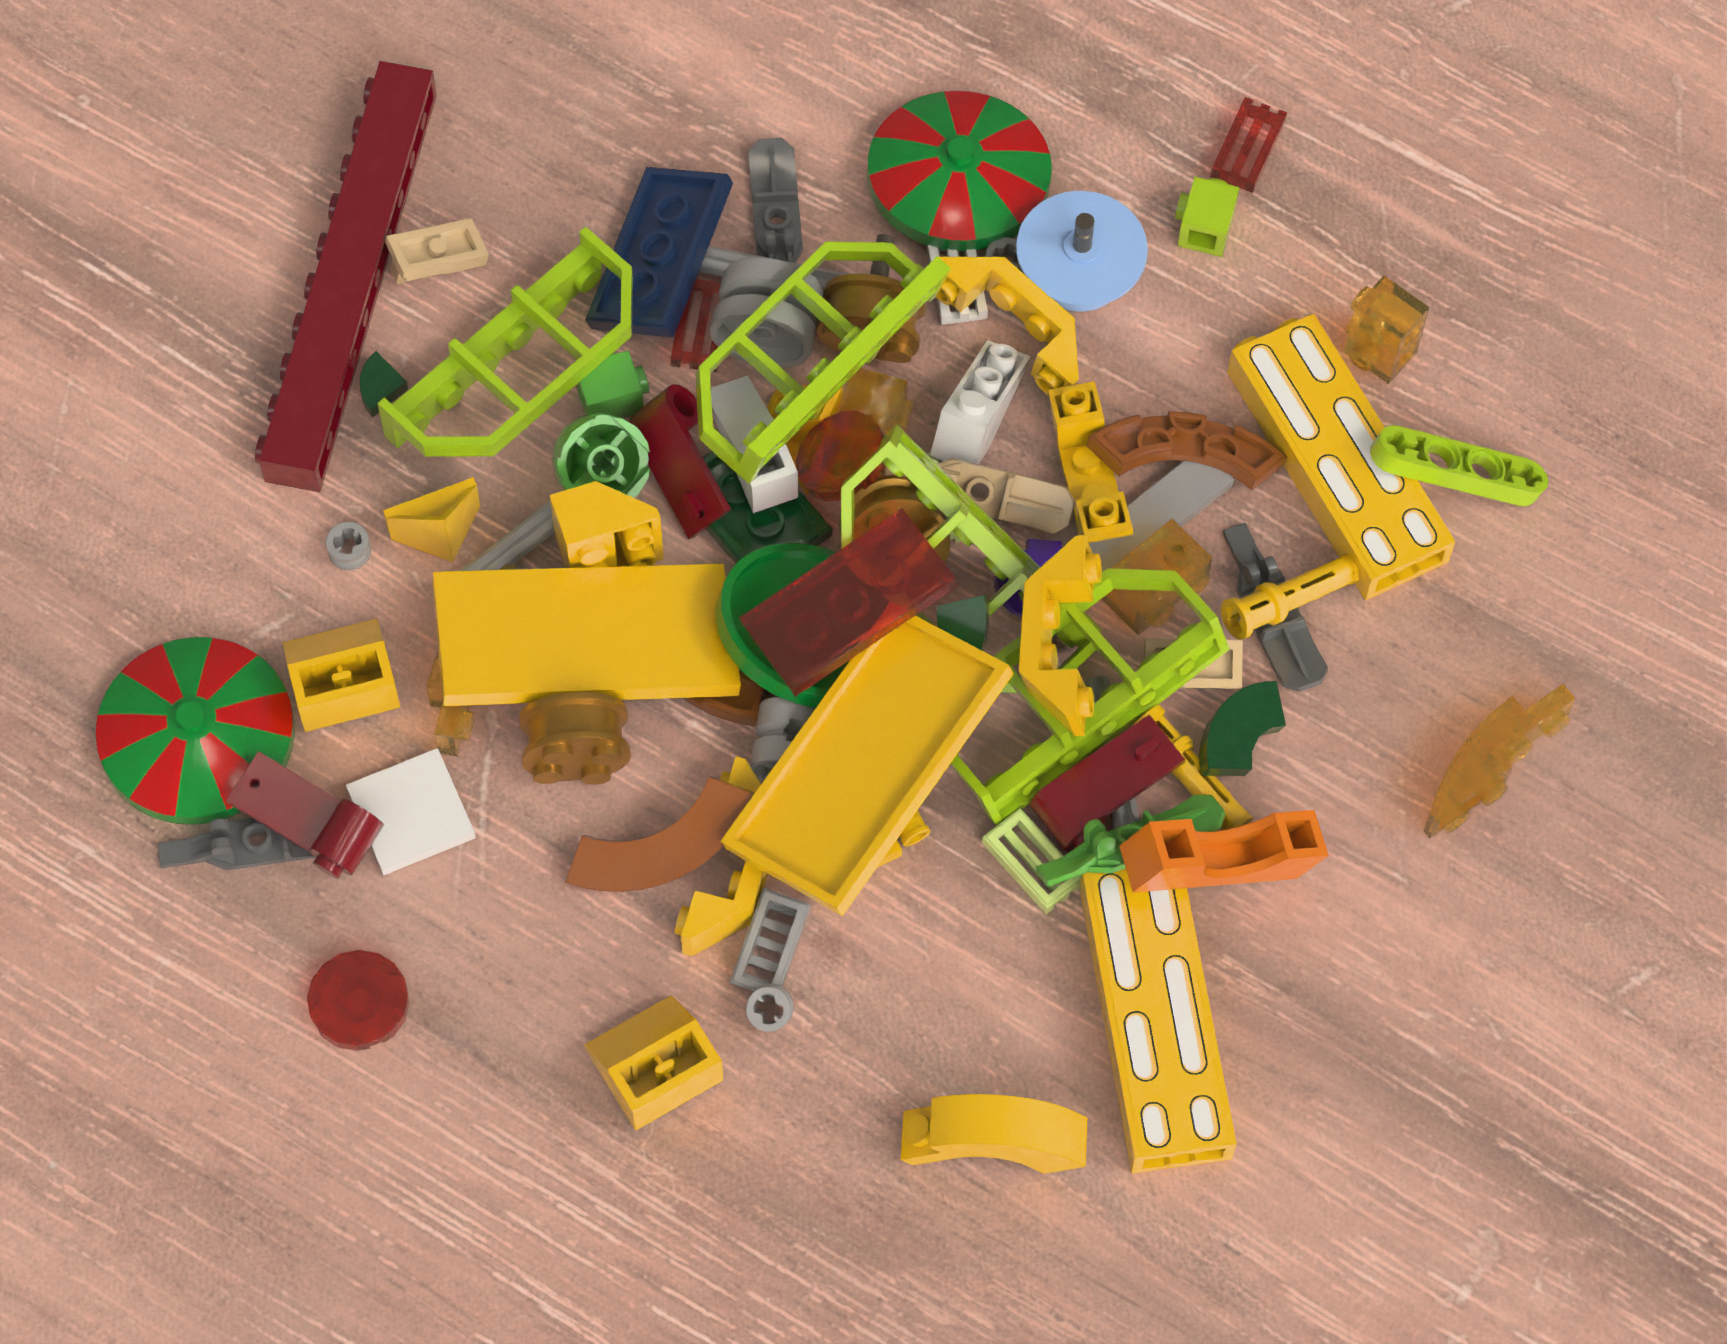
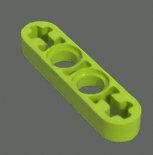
[1370,425,1549,506]

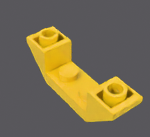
[936,257,1079,395]
[1048,381,1133,543]
[1019,535,1102,736]
[675,756,768,956]

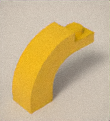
[900,1094,1088,1174]

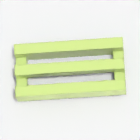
[982,808,1082,915]

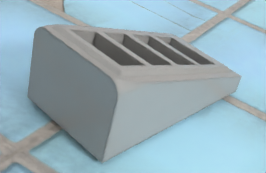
[729,888,812,999]

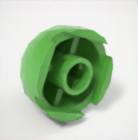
[552,412,650,498]

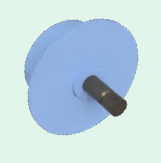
[1016,191,1148,312]

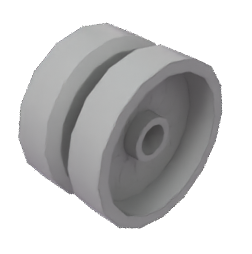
[710,257,824,368]

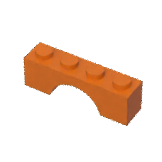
[1119,810,1329,893]

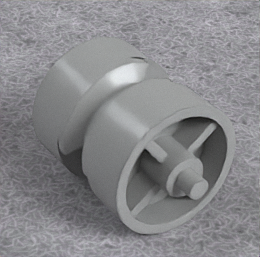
[750,697,816,781]

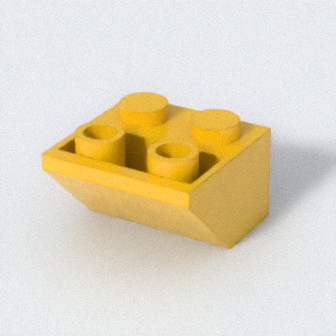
[549,481,664,568]
[282,618,401,732]
[584,995,723,1131]

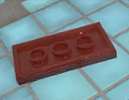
[739,508,959,697]

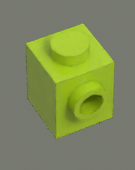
[1175,176,1240,257]

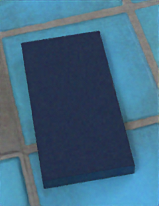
[585,167,733,338]

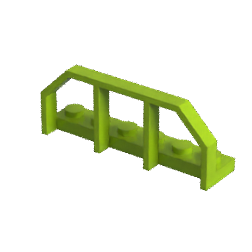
[377,226,633,457]
[695,241,951,484]
[841,425,1102,693]
[950,568,1230,826]

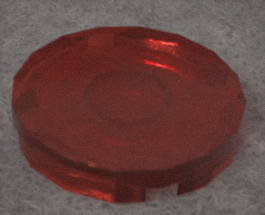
[795,411,885,501]
[307,950,410,1051]

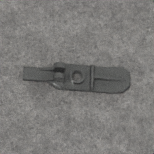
[748,138,803,263]
[1223,522,1328,692]
[158,818,316,870]

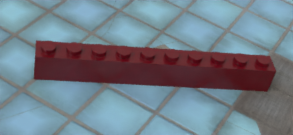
[255,61,437,493]

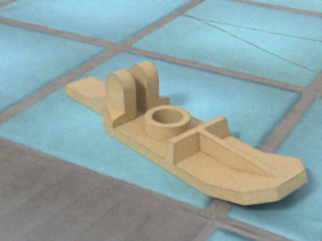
[884,458,1076,534]

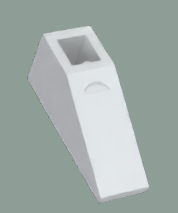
[930,340,1031,464]
[711,375,798,513]

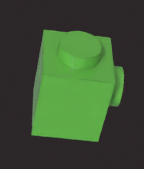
[576,350,650,418]

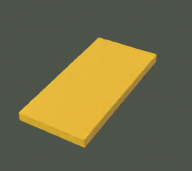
[432,564,741,706]
[720,603,1014,916]

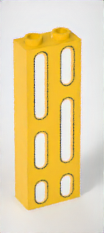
[1227,314,1456,601]
[1079,869,1237,1174]

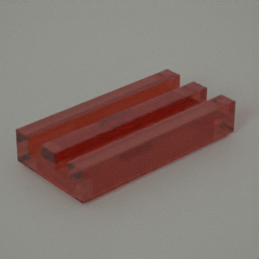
[1210,97,1287,193]
[671,279,721,373]

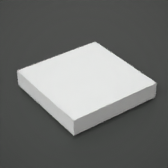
[346,748,476,876]

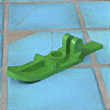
[1036,795,1225,887]

